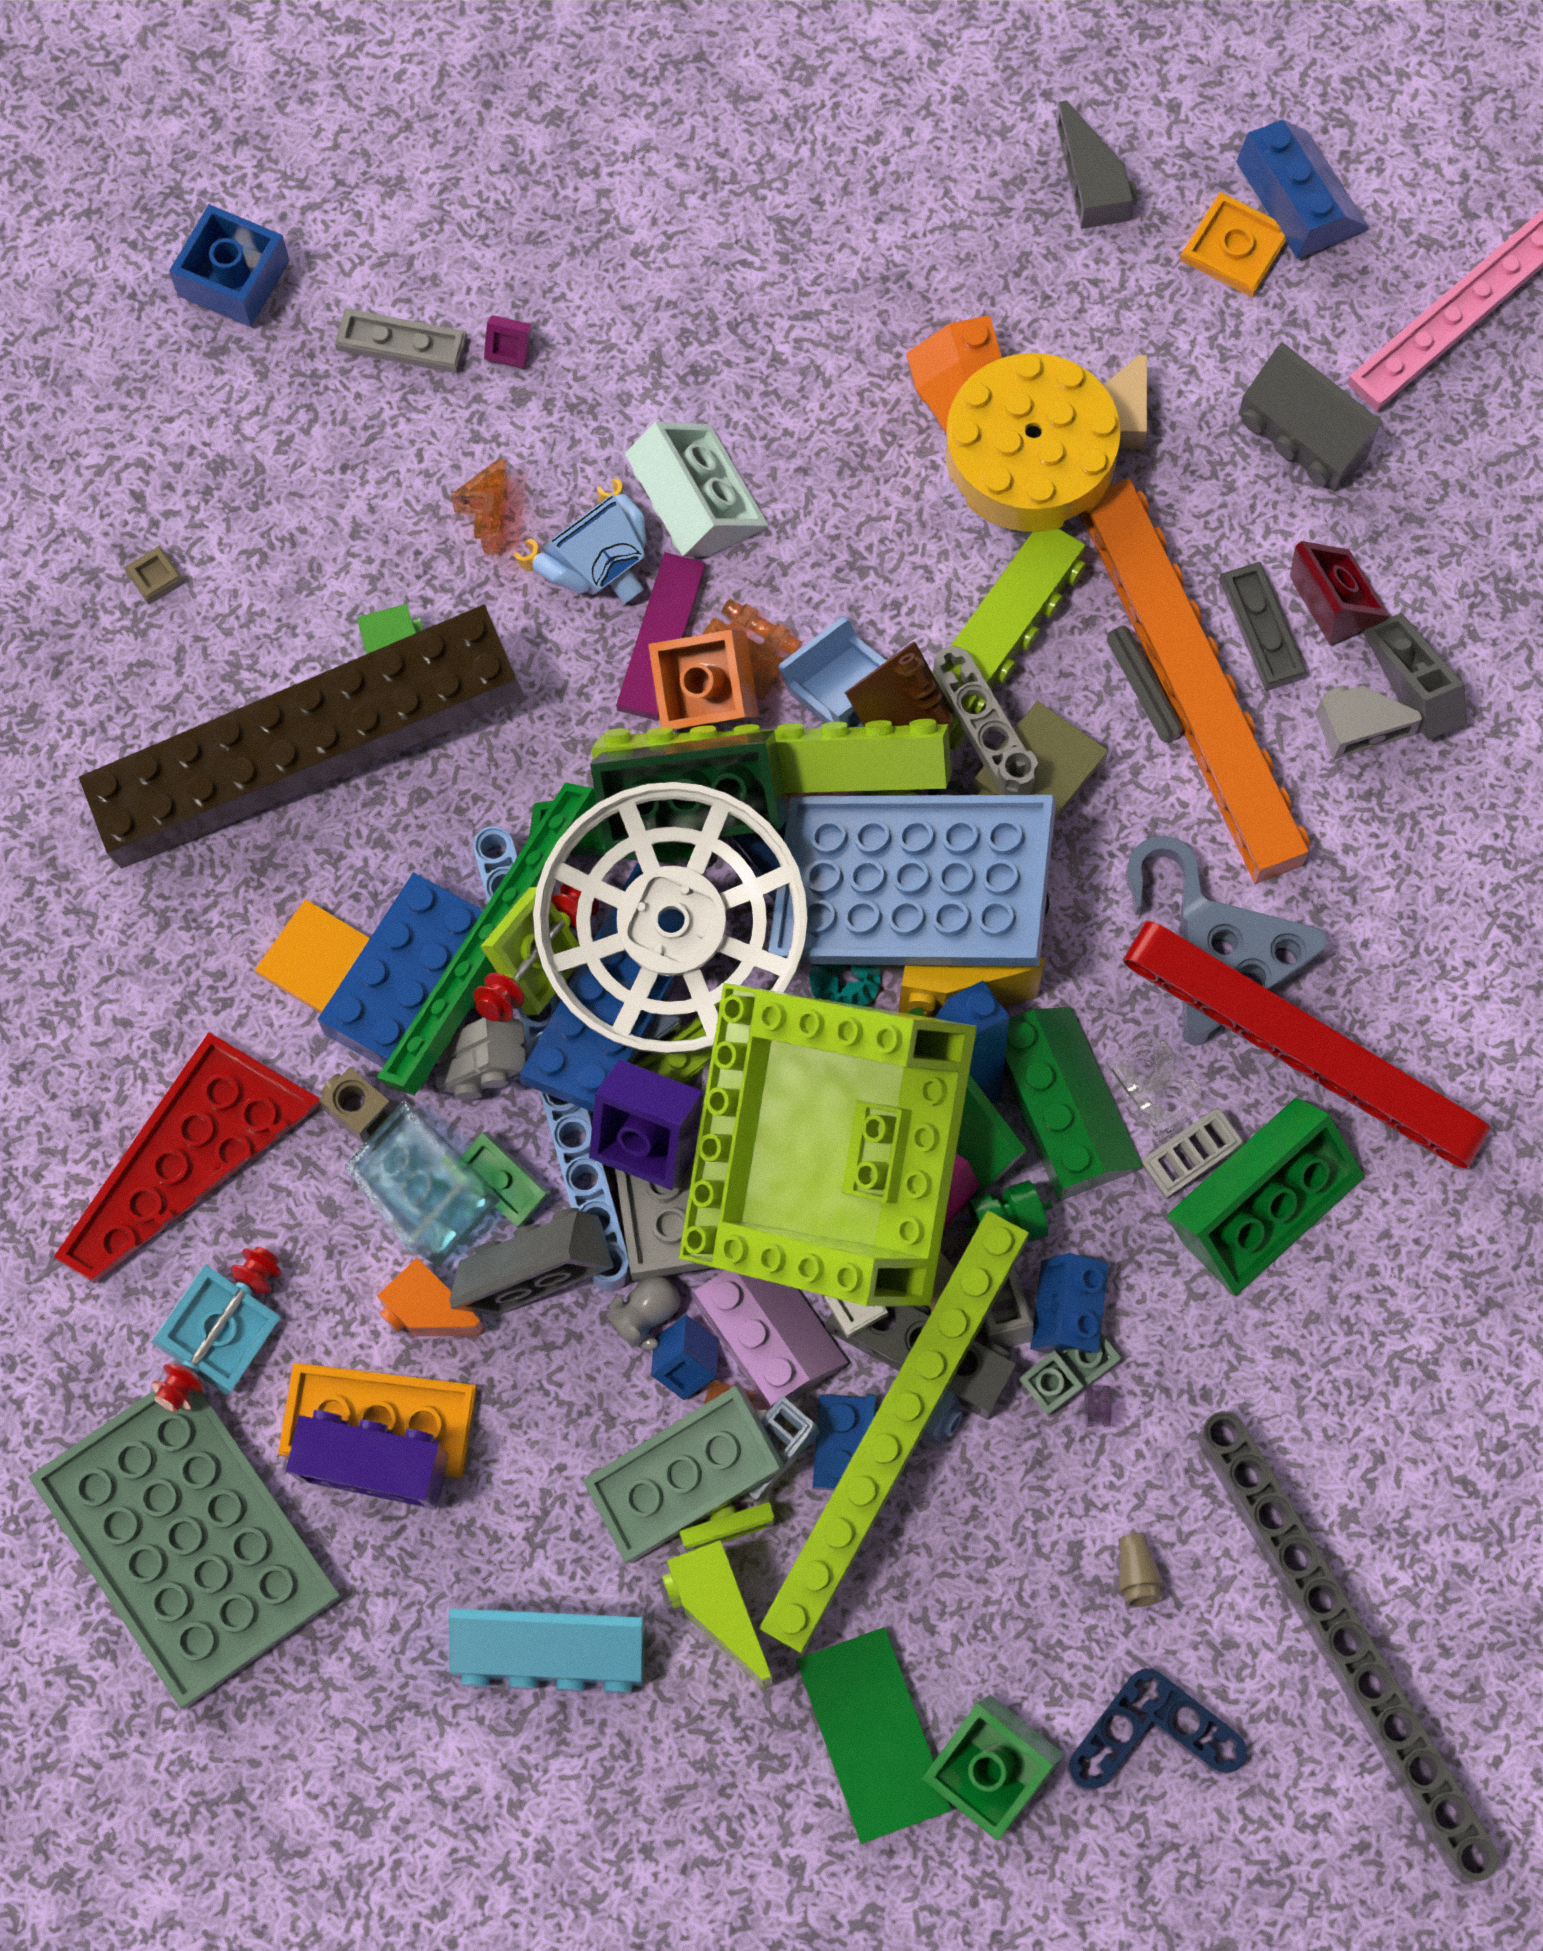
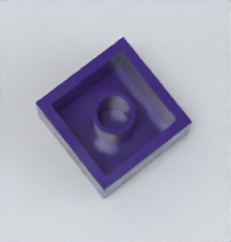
[589,1059,703,1191]

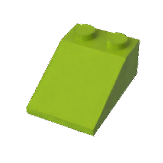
[662,1540,772,1690]

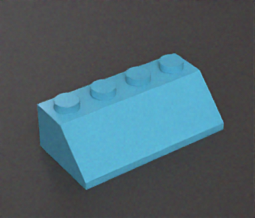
[449,1608,646,1694]

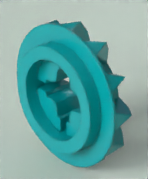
[809,964,880,1007]

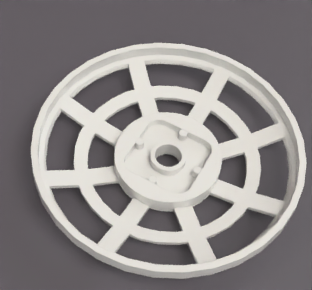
[533,782,808,1054]

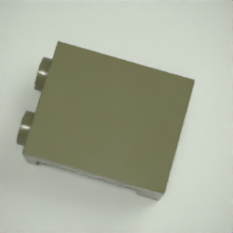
[972,700,1108,822]

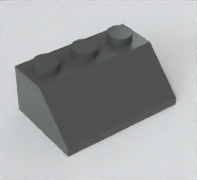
[1238,342,1381,492]
[449,1208,614,1316]

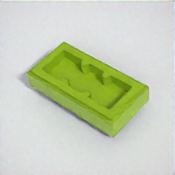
[679,1502,775,1553]

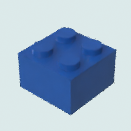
[169,204,290,327]

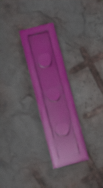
[616,552,706,721]

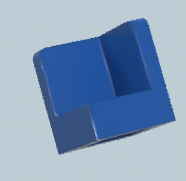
[651,1314,719,1400]

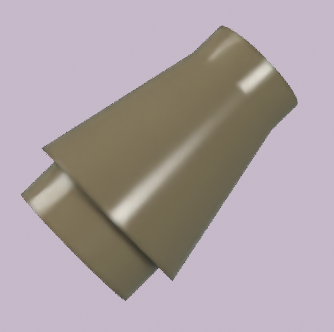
[1118,1533,1165,1608]

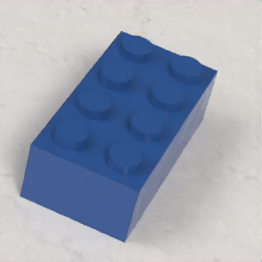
[317,872,483,1068]

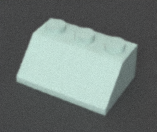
[625,422,769,557]

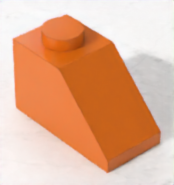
[377,1257,485,1337]

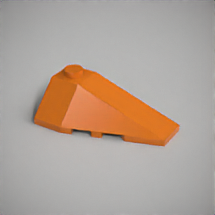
[906,315,1002,433]

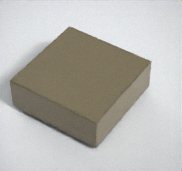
[124,545,185,605]

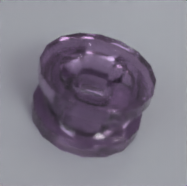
[1084,1385,1111,1427]

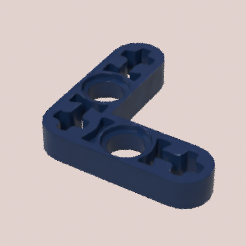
[1068,1669,1247,1791]

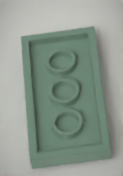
[582,1385,786,1563]

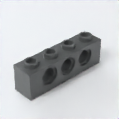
[826,1306,1016,1420]

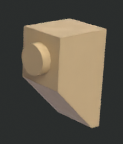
[1103,355,1147,450]

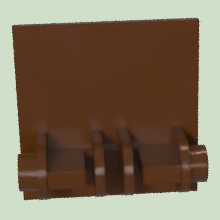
[844,641,953,730]

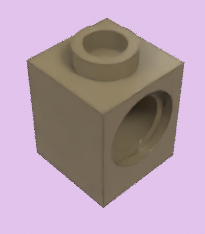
[319,1067,395,1145]

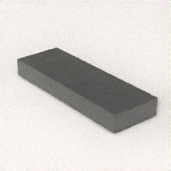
[1219,561,1308,692]

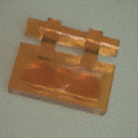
[701,599,803,701]

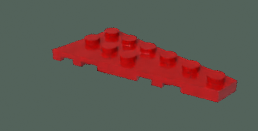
[54,1032,321,1284]

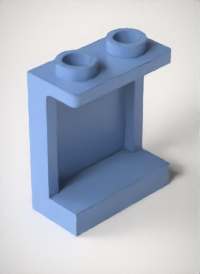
[778,616,887,727]

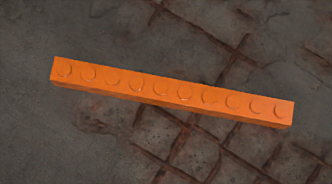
[1080,478,1310,884]

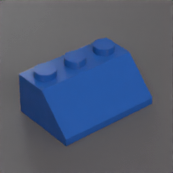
[1236,119,1369,259]

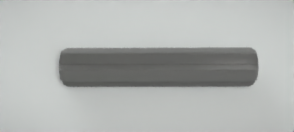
[1107,626,1183,743]

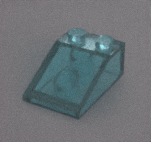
[344,1100,501,1267]

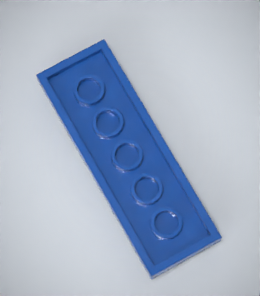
[520,863,685,1112]

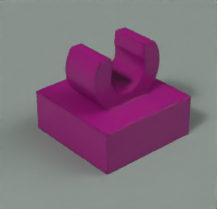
[484,315,532,368]

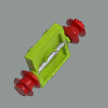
[473,883,599,1022]

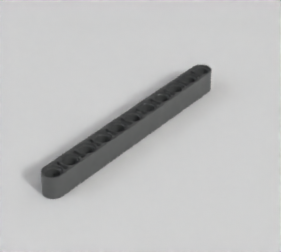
[1198,1411,1498,1883]

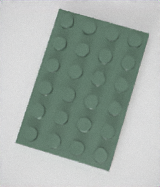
[29,1390,342,1710]

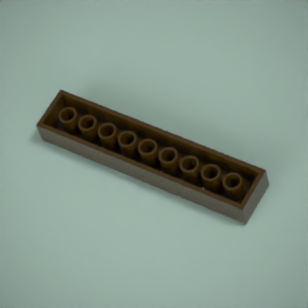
[79,604,525,869]

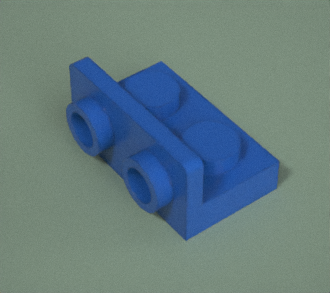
[1030,1253,1108,1353]
[812,1394,880,1491]

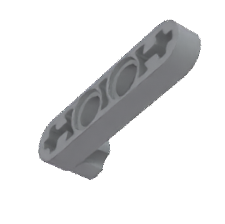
[933,646,1038,795]

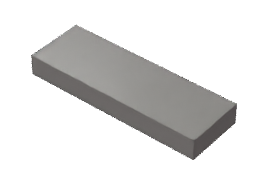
[335,308,467,374]

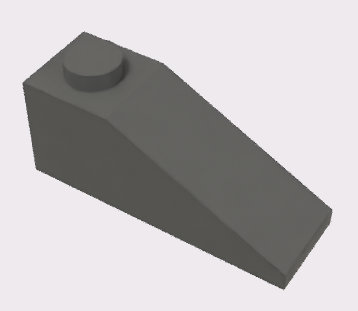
[1056,100,1138,229]
[1363,613,1467,740]

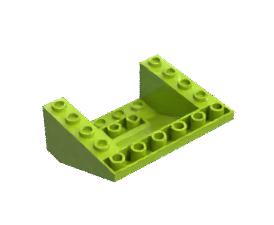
[679,983,977,1306]

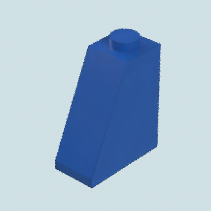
[935,980,1009,1105]

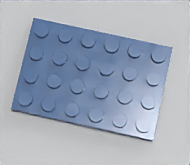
[768,795,1056,966]

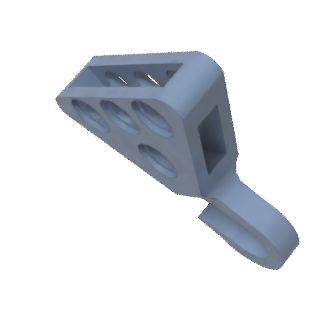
[1126,836,1327,1046]

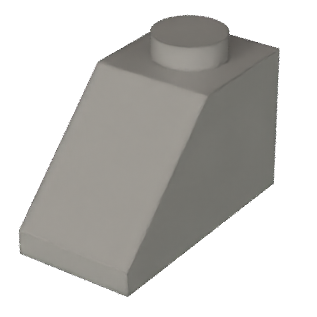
[1315,685,1422,760]

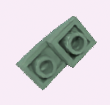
[1019,1332,1123,1416]

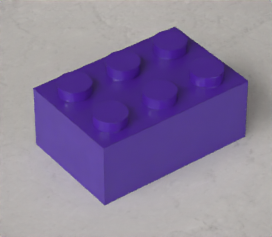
[285,1410,449,1510]

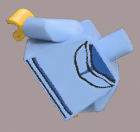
[514,478,647,604]

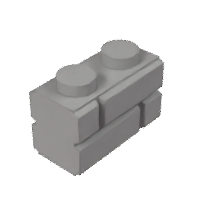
[435,1017,526,1100]

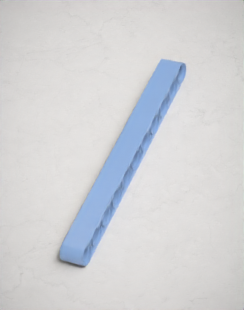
[473,826,631,1292]

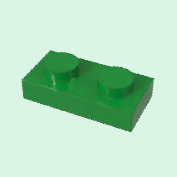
[454,1132,552,1228]

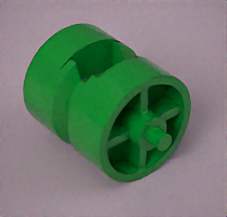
[963,1180,1053,1243]

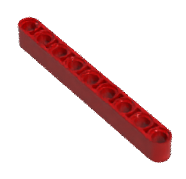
[1123,921,1491,1169]

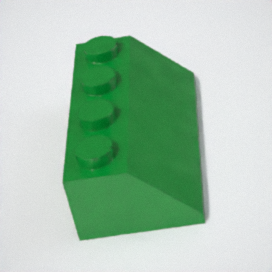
[1003,1007,1143,1202]
[1166,1097,1365,1297]

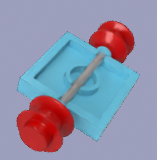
[150,1246,282,1413]

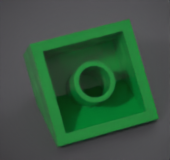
[922,1694,1066,1841]

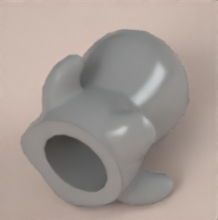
[605,1276,680,1350]

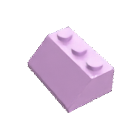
[693,1270,848,1410]

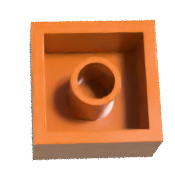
[648,630,759,731]

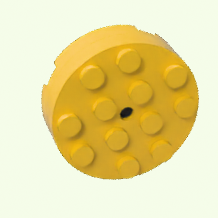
[945,353,1120,532]

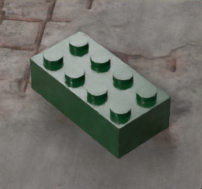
[590,730,789,851]

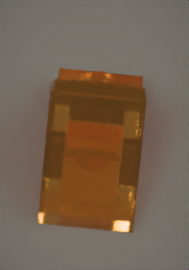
[451,459,509,555]

